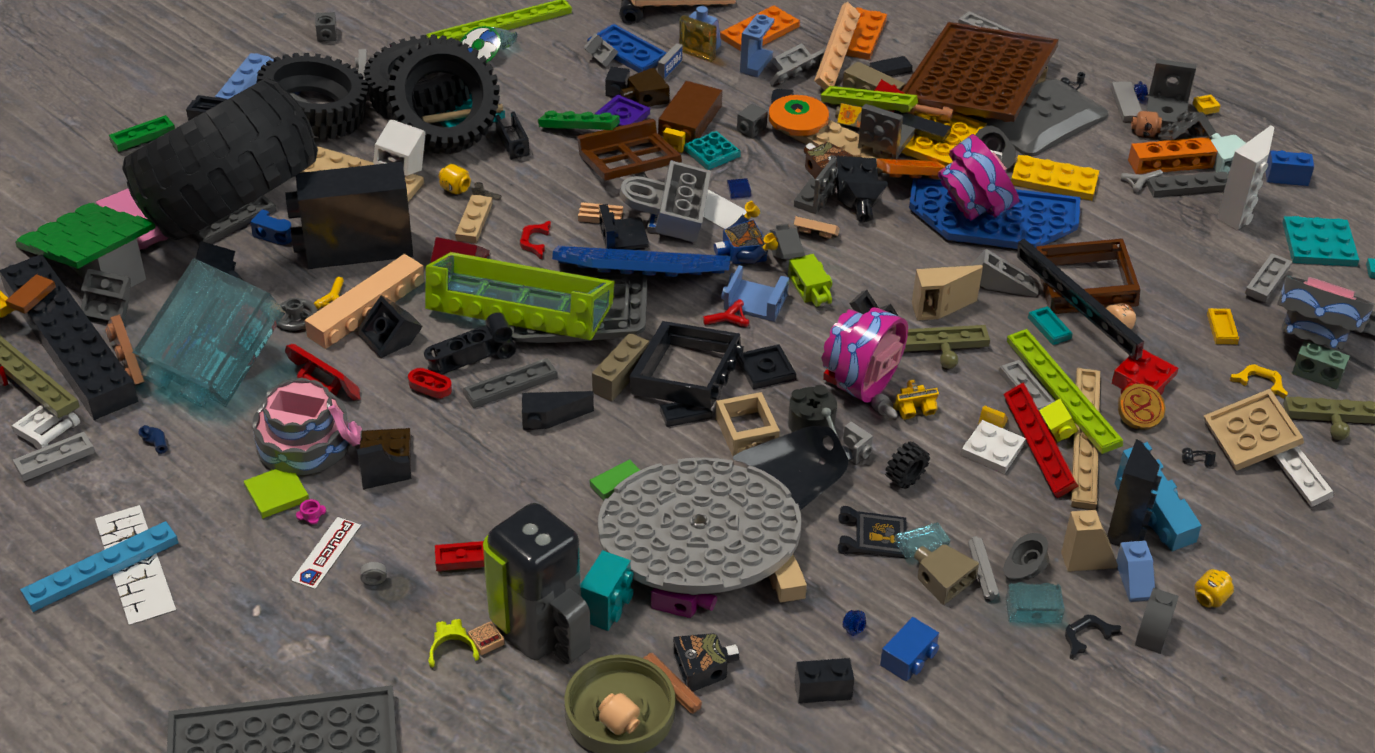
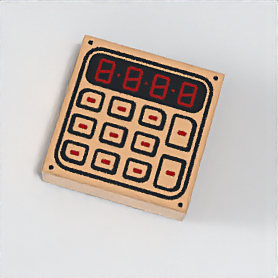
[468,621,504,656]

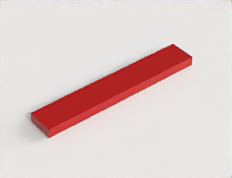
[1003,382,1079,499]

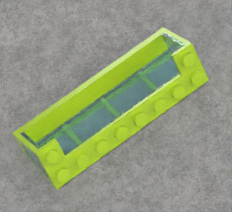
[425,252,614,340]

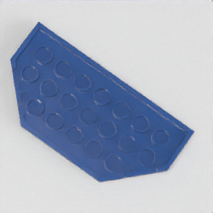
[909,177,1080,249]
[552,246,731,276]

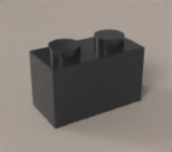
[794,658,855,704]

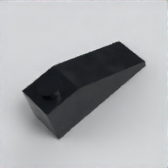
[522,391,594,430]

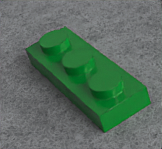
[109,115,175,152]

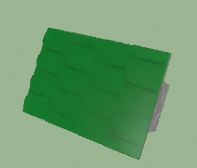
[15,203,156,288]

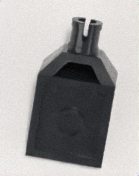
[835,156,887,222]

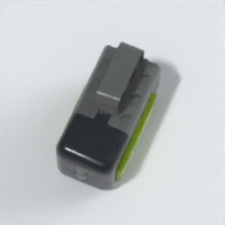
[483,503,591,664]

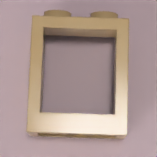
[716,392,780,456]

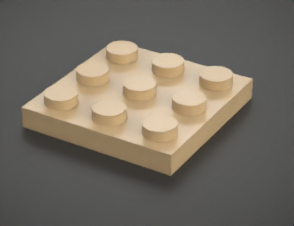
[1204,389,1304,471]

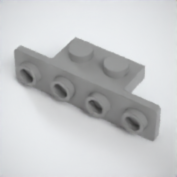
[770,43,827,86]

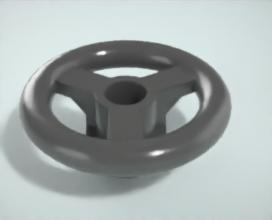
[272,298,318,331]

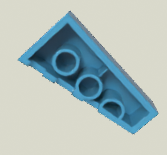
[1114,442,1202,551]

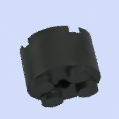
[788,385,837,439]

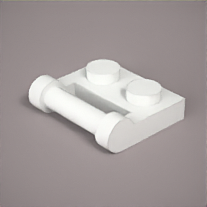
[12,405,80,450]

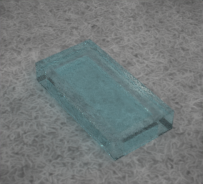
[894,522,951,558]

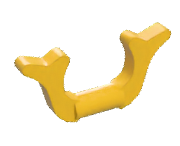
[1230,364,1288,399]

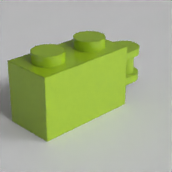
[788,254,832,307]

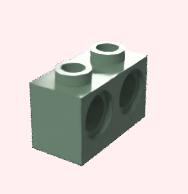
[1292,340,1350,389]

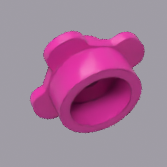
[296,499,326,524]

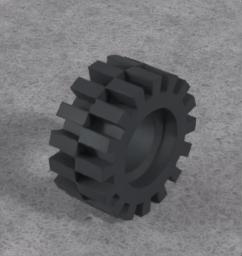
[885,441,930,489]

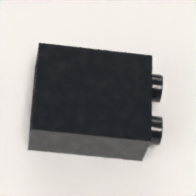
[285,162,414,269]

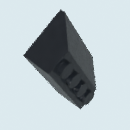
[1107,439,1162,547]

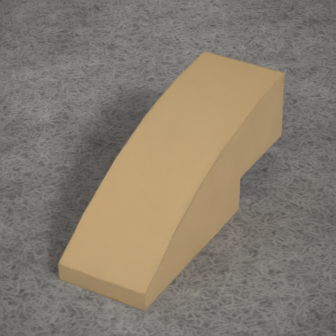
[769,555,807,603]

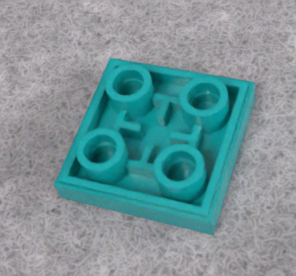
[684,131,741,170]

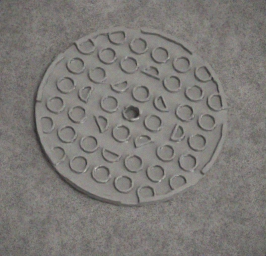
[598,458,801,595]

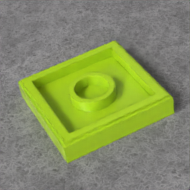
[243,469,309,519]

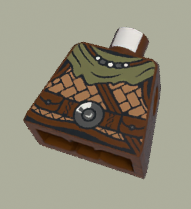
[804,142,853,180]

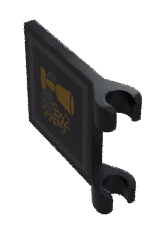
[838,506,907,558]

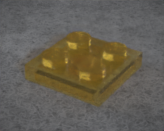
[679,15,717,62]

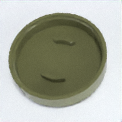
[564,654,675,753]

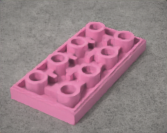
[96,189,168,250]

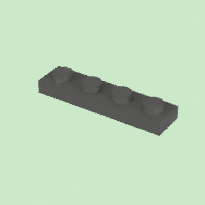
[1147,172,1228,197]

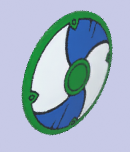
[460,26,501,63]

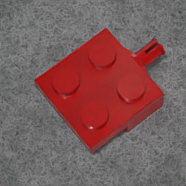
[1111,349,1179,395]

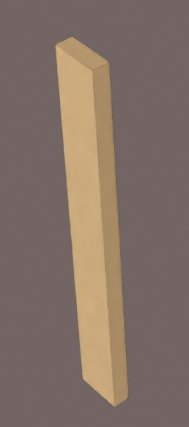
[1071,368,1100,510]

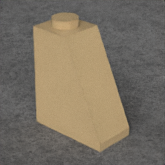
[1061,510,1118,572]

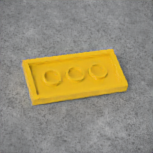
[1011,155,1099,201]

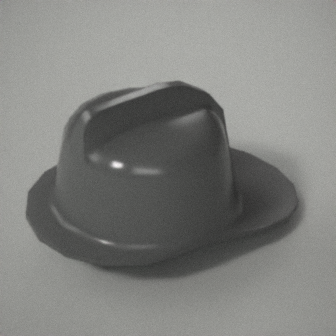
[975,126,1016,170]
[1003,533,1049,579]

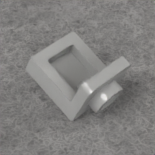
[584,33,618,67]

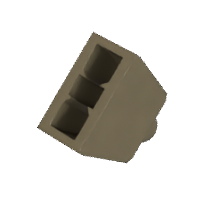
[914,545,979,605]

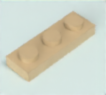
[455,195,493,243]

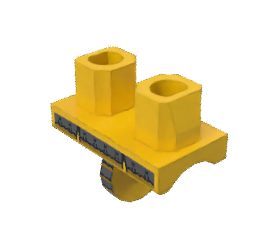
[893,380,939,420]

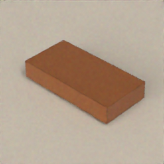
[5,274,56,314]

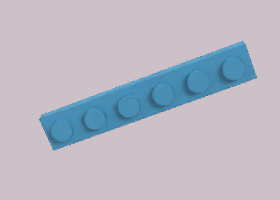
[20,521,179,612]

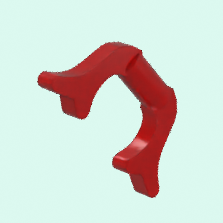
[520,221,551,259]

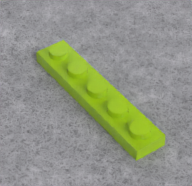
[821,86,918,113]

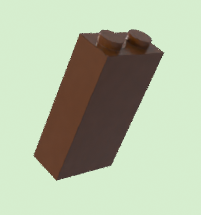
[658,81,723,143]

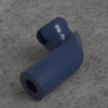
[138,425,168,454]

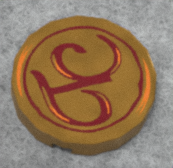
[1118,384,1166,430]

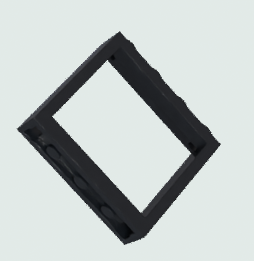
[630,321,744,409]

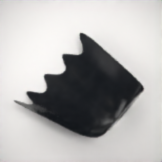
[733,426,848,510]

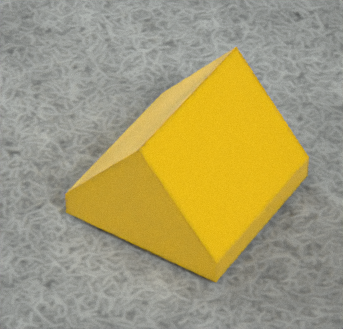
[978,406,1008,428]

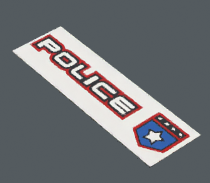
[291,517,361,589]

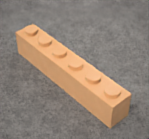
[305,254,425,349]

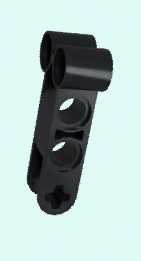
[424,312,516,375]

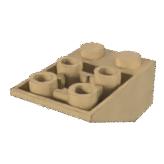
[912,265,983,320]

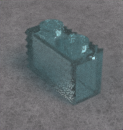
[1006,582,1065,623]

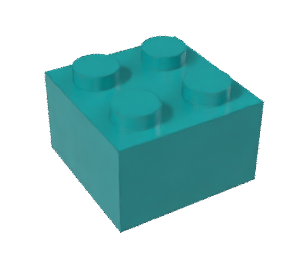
[581,550,633,631]

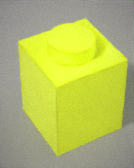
[1039,399,1079,442]

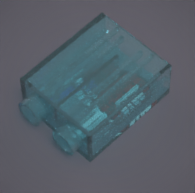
[132,258,285,408]

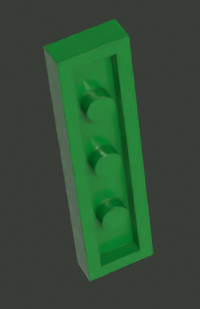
[538,111,620,130]

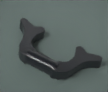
[1065,614,1121,659]

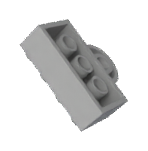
[619,160,711,243]

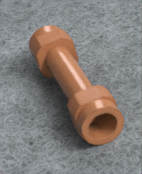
[906,104,953,121]

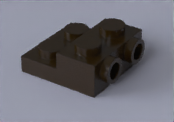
[360,428,411,468]

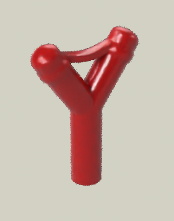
[703,299,749,327]

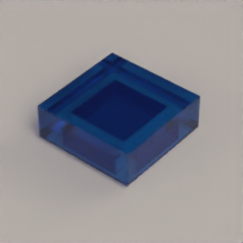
[727,178,751,199]

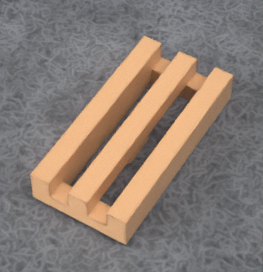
[578,202,623,223]

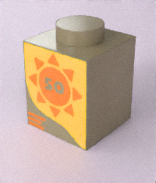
[835,103,862,127]

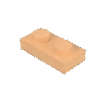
[794,216,840,239]

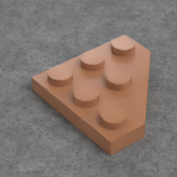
[105,315,144,386]

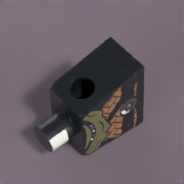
[673,633,739,692]

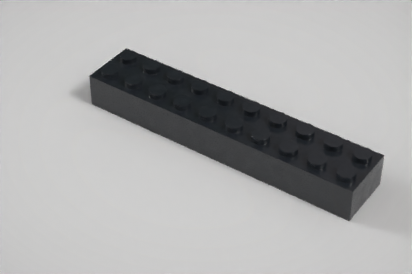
[0,254,139,420]

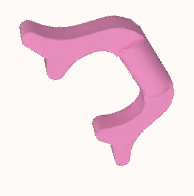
[328,404,362,447]

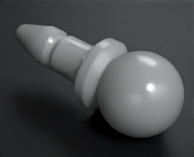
[871,394,897,418]

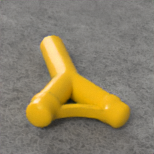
[314,277,344,309]

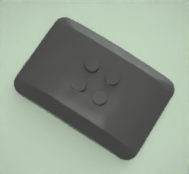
[976,79,1108,156]
[510,271,648,343]

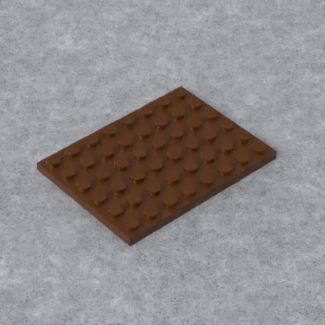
[902,22,1059,122]

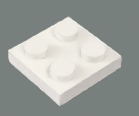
[961,420,1026,474]

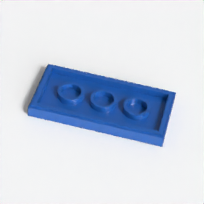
[587,24,667,73]

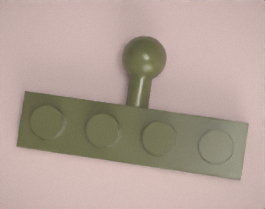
[904,325,990,369]
[1283,396,1375,440]

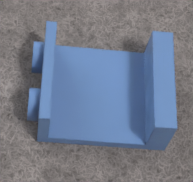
[721,265,789,322]

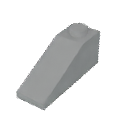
[970,249,1039,297]

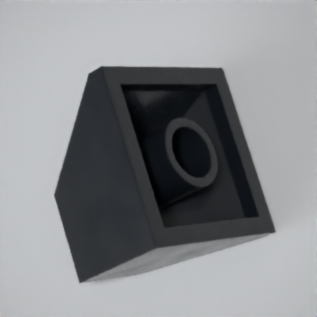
[356,295,423,358]

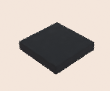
[737,344,796,390]

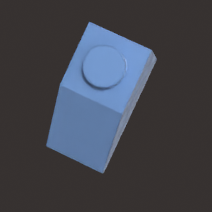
[1116,541,1155,602]

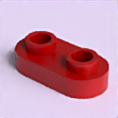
[408,368,452,398]

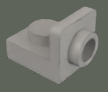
[843,422,873,464]

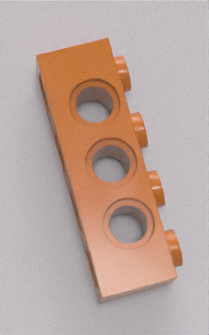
[1128,137,1218,174]

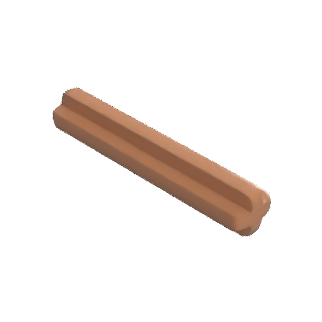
[643,653,702,713]

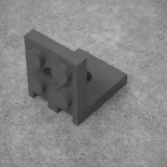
[1146,59,1196,127]
[858,104,915,159]

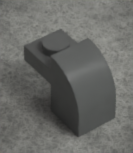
[1135,588,1179,654]

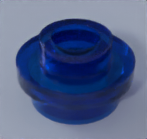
[1133,81,1148,101]
[842,610,867,636]

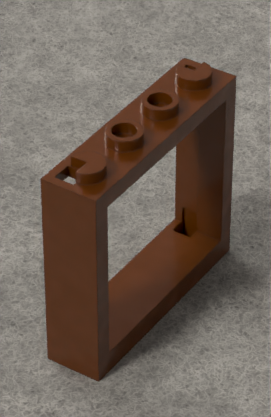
[1036,238,1141,314]

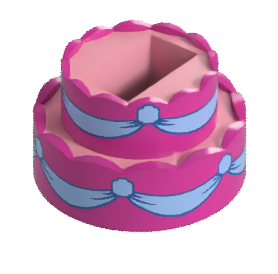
[938,134,1019,221]
[821,307,908,402]

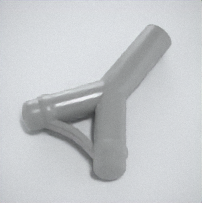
[1120,170,1163,193]

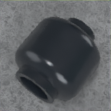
[619,0,645,24]

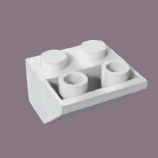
[373,120,425,176]

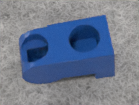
[250,209,292,245]

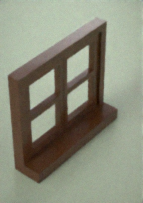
[577,119,682,181]

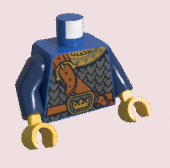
[713,201,778,264]

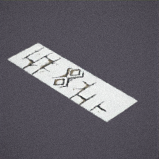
[95,505,176,625]

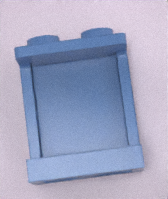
[740,14,774,77]

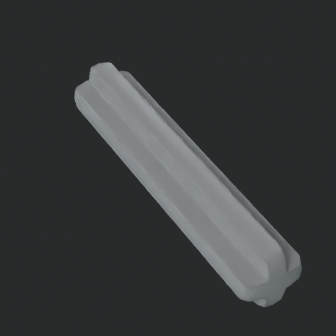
[968,536,999,601]

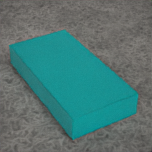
[1028,306,1073,345]

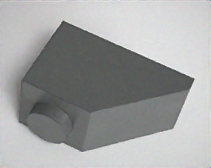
[770,224,805,259]

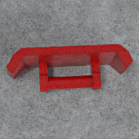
[285,344,360,401]

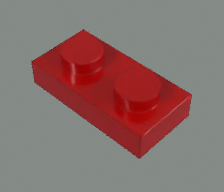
[435,541,484,571]

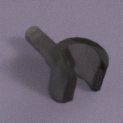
[471,182,502,200]

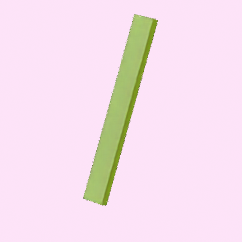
[426,0,572,41]
[1007,329,1123,454]

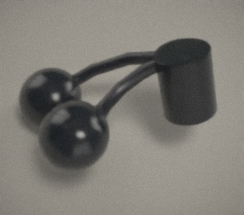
[1060,72,1085,90]
[1182,447,1216,465]

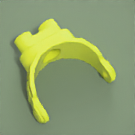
[428,619,479,668]

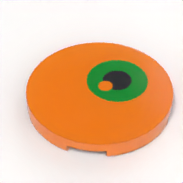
[769,95,829,136]

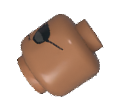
[1131,111,1162,138]

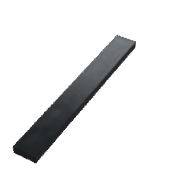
[1017,238,1144,360]

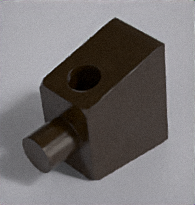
[620,67,670,107]

